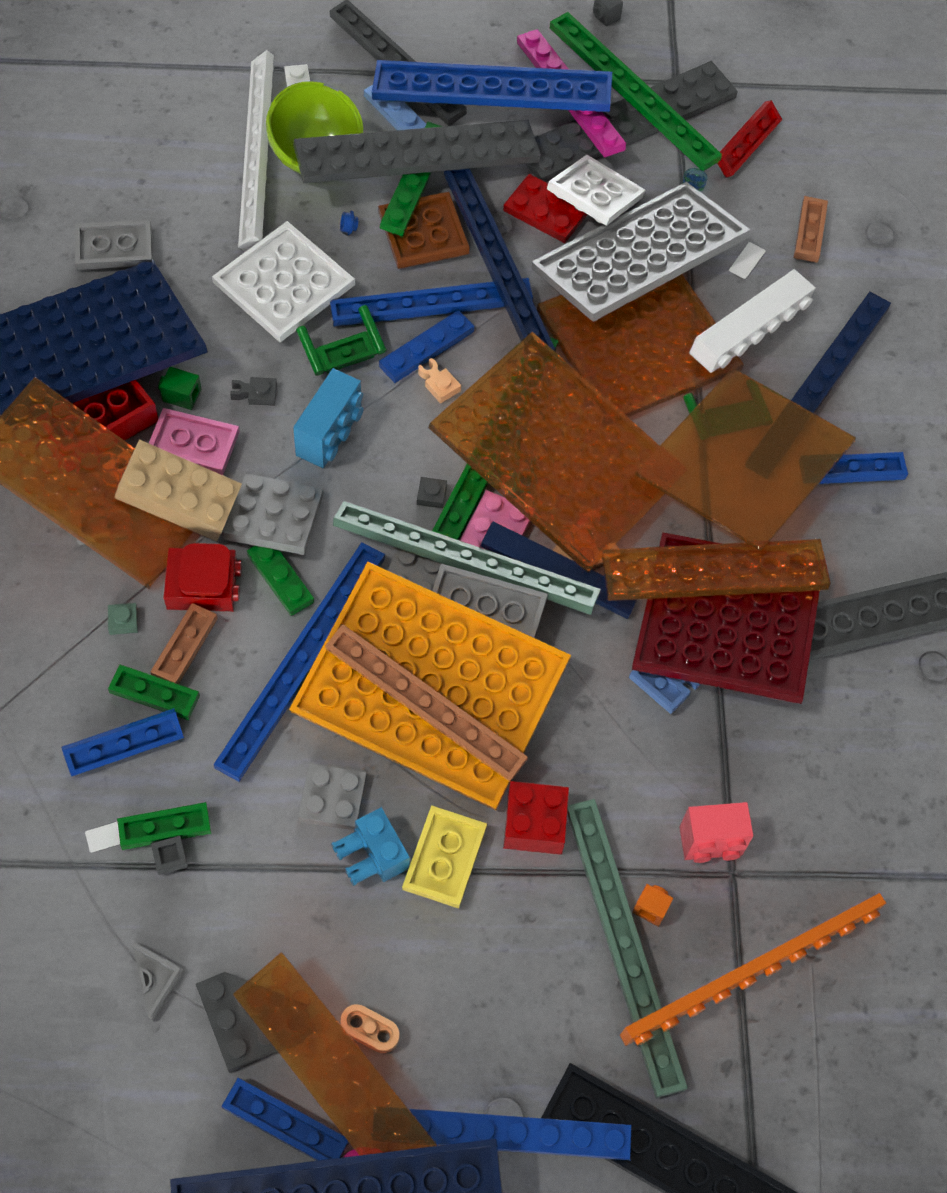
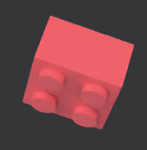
[679,802,753,863]

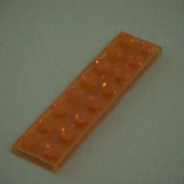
[602,539,831,601]
[233,952,438,1155]

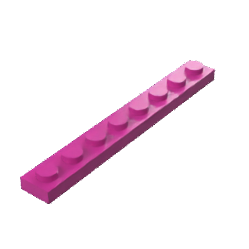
[517,29,626,158]

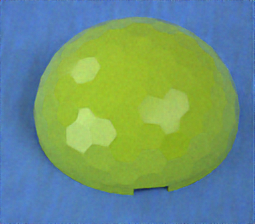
[266,81,363,174]

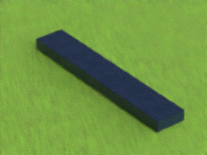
[480,521,640,619]

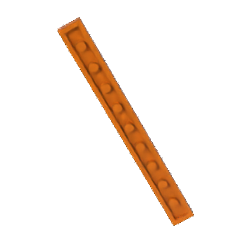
[620,893,886,1046]

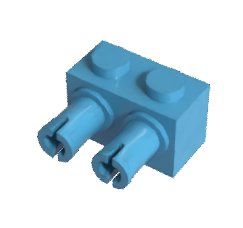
[331,807,410,886]

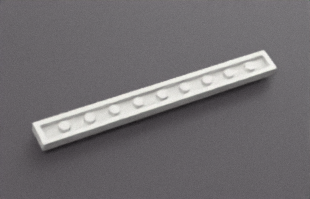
[238,50,274,252]

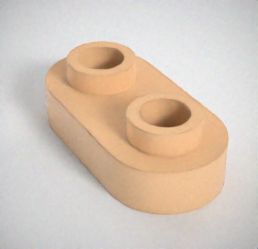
[341,1004,399,1053]

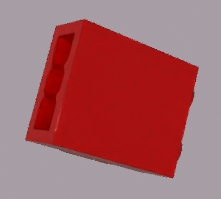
[164,543,242,612]

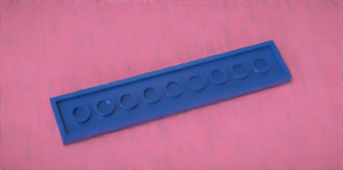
[371,60,612,112]

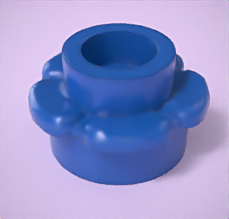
[340,211,358,235]

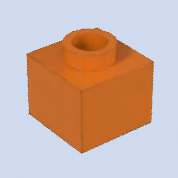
[632,884,673,927]

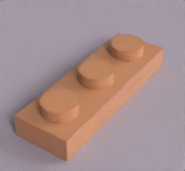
[793,196,828,263]
[150,603,218,684]

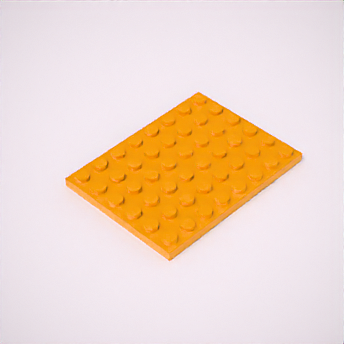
[289,562,571,810]

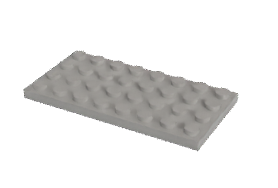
[532,182,750,322]

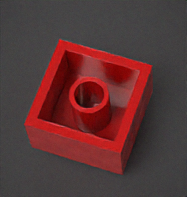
[503,781,569,855]

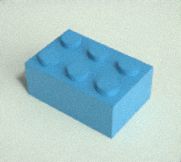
[293,368,364,469]

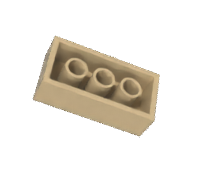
[114,439,242,541]

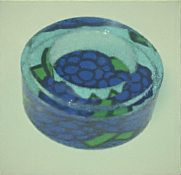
[682,168,707,191]

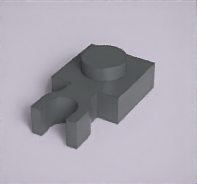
[230,377,277,406]

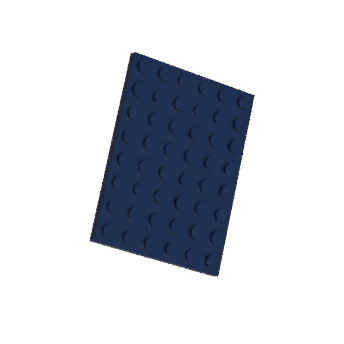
[0,260,208,428]

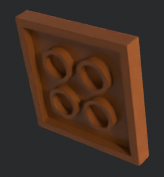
[378,192,470,269]

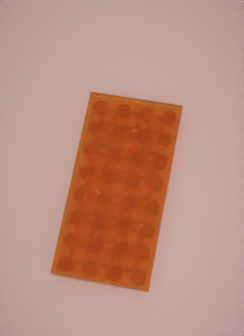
[0,377,194,589]

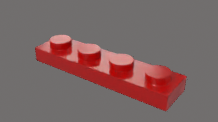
[717,100,782,177]

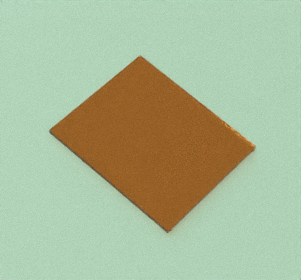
[635,368,856,551]

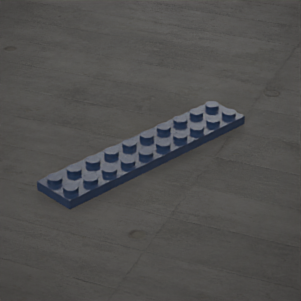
[170,1139,503,1193]

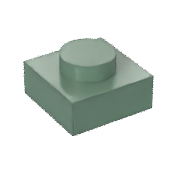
[108,603,138,635]

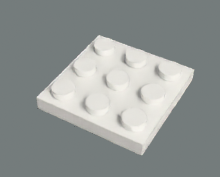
[547,155,646,226]

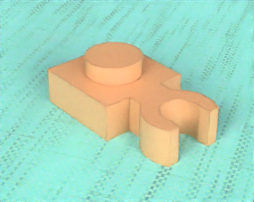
[418,358,461,404]

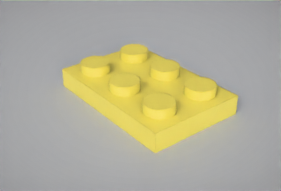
[402,805,487,909]

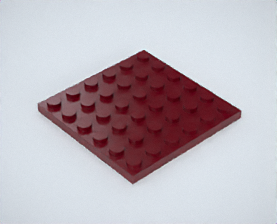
[632,532,824,704]

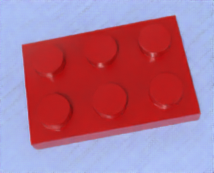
[503,174,588,243]

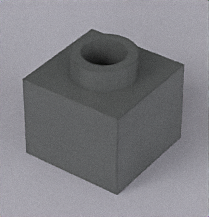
[593,0,623,26]

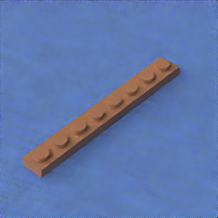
[325,624,528,782]

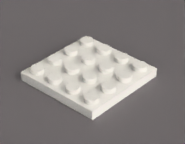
[212,221,355,343]

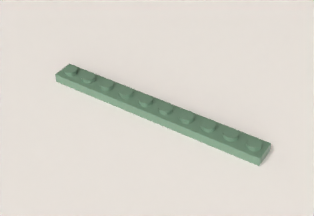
[333,501,601,615]
[567,799,687,1099]

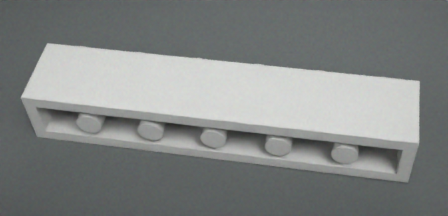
[689,269,816,373]

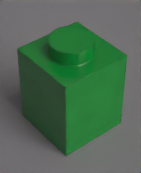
[158,367,202,410]

